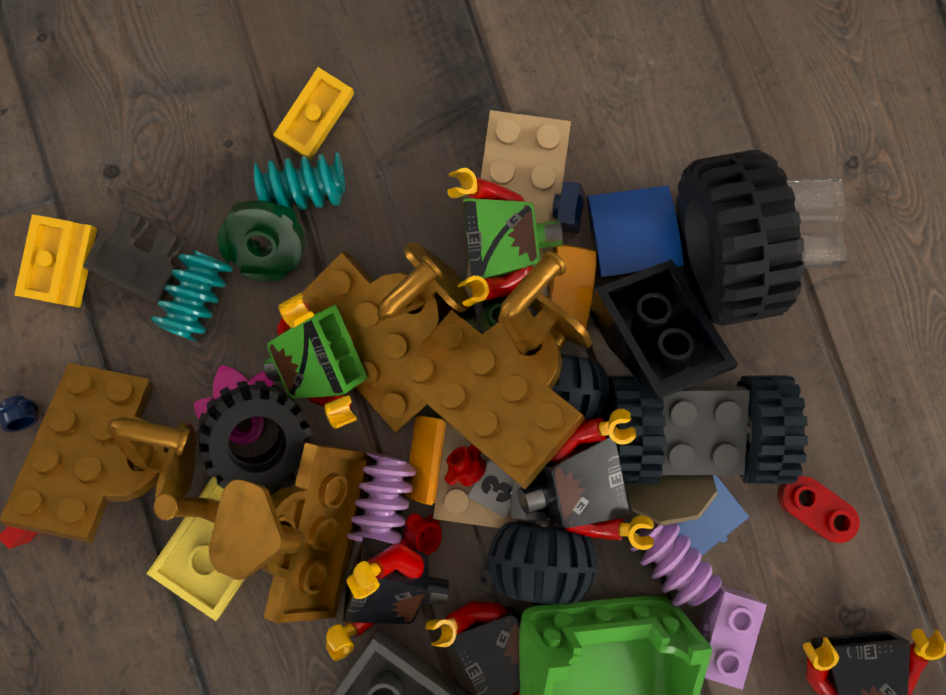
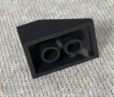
[590,259,738,401]

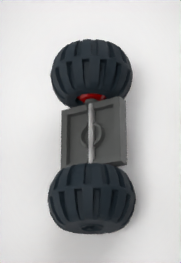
[488,354,611,604]

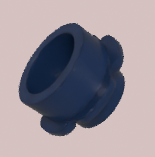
[0,396,38,432]

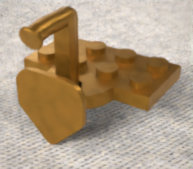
[301,242,473,433]
[394,250,593,489]
[0,363,197,543]
[154,442,373,623]

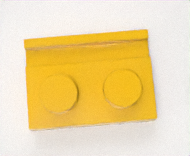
[14,214,98,308]

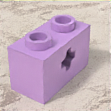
[698,585,767,690]

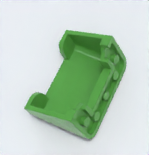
[519,595,713,695]

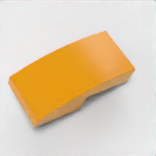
[548,244,597,329]

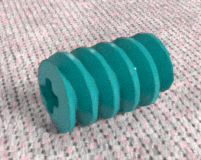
[254,152,345,210]
[151,249,233,342]

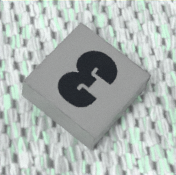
[467,459,514,519]

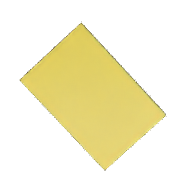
[147,476,245,621]

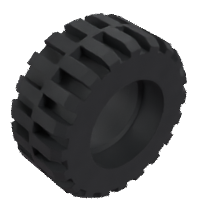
[676,149,804,326]

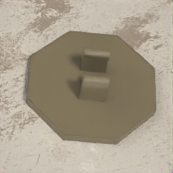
[627,475,718,526]

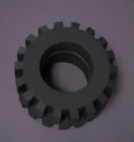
[197,380,312,494]

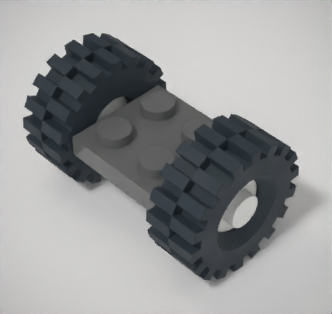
[605,375,808,484]

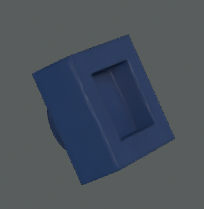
[552,181,585,233]

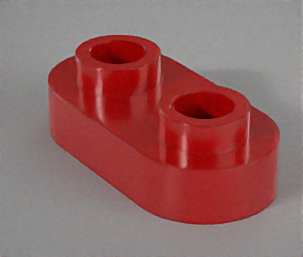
[778,475,860,543]

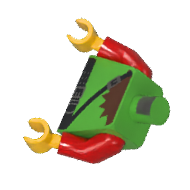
[447,168,563,307]
[264,293,368,429]

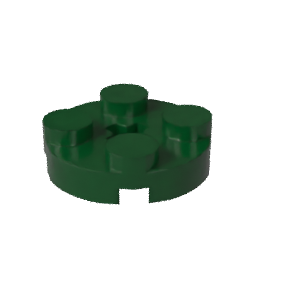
[217,200,305,282]

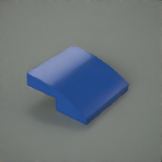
[587,185,684,277]

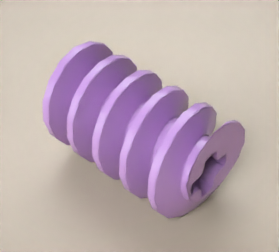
[347,452,417,544]
[629,522,722,607]

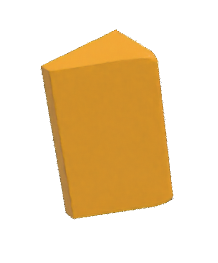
[405,416,447,505]

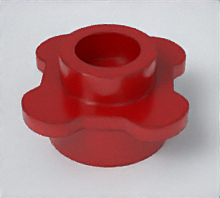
[444,444,487,487]
[400,513,442,555]

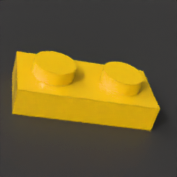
[273,67,354,161]

